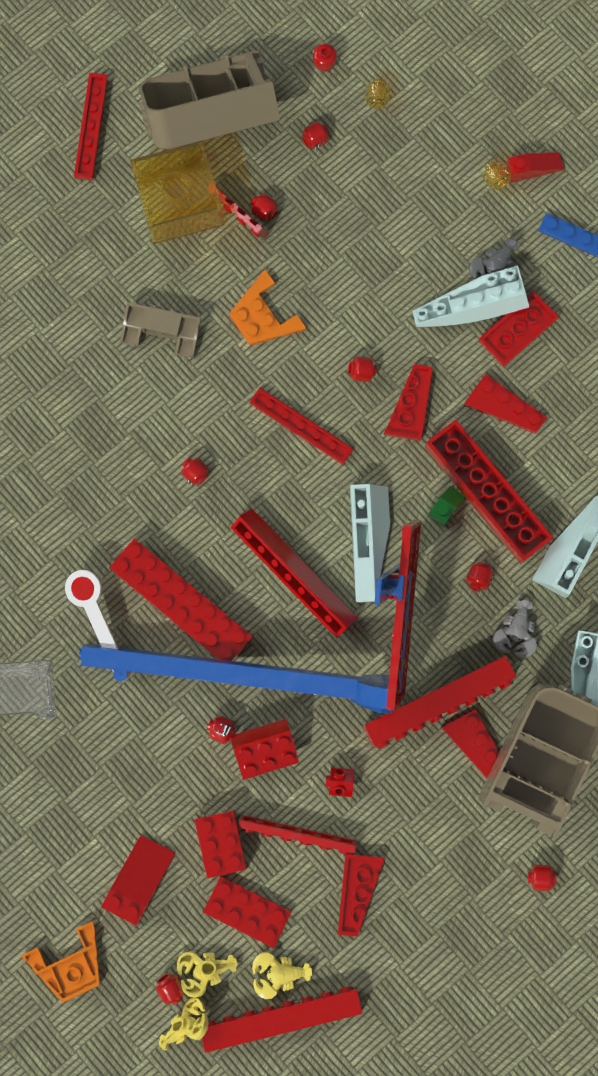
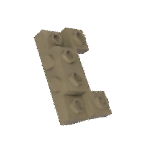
[120,302,201,358]

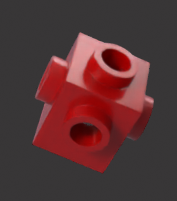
[325,767,354,797]

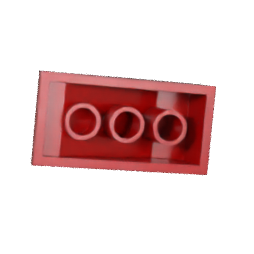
[101,835,175,926]

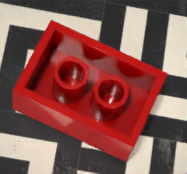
[230,719,300,780]
[194,811,247,879]

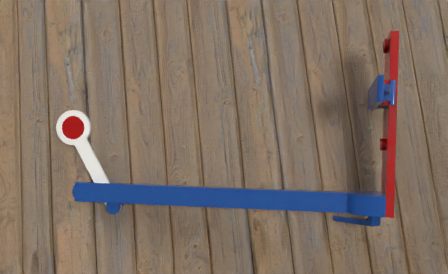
[65,520,422,714]

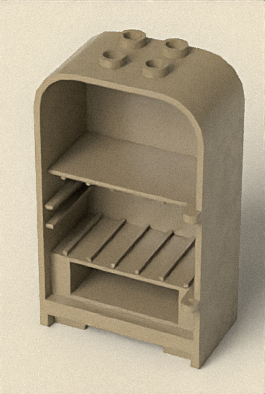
[139,50,280,149]
[478,683,598,839]

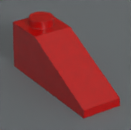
[506,152,564,183]

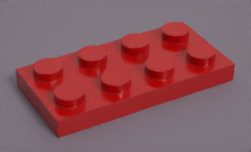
[478,290,559,368]
[203,876,291,948]

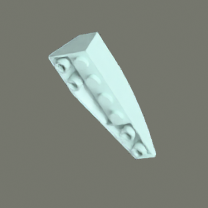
[413,266,529,327]
[350,484,390,603]
[532,494,598,598]
[571,630,598,707]

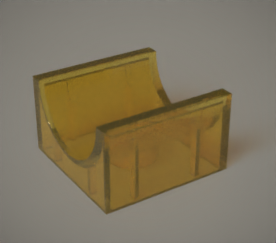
[130,141,224,245]

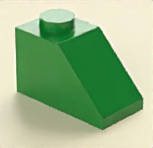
[428,486,465,527]

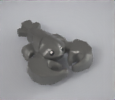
[469,238,519,280]

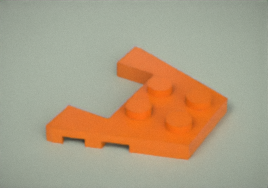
[229,270,306,346]
[21,921,100,1003]

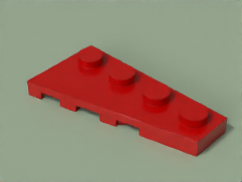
[206,183,269,238]
[384,364,433,441]
[463,374,547,434]
[441,709,499,779]
[337,854,385,937]

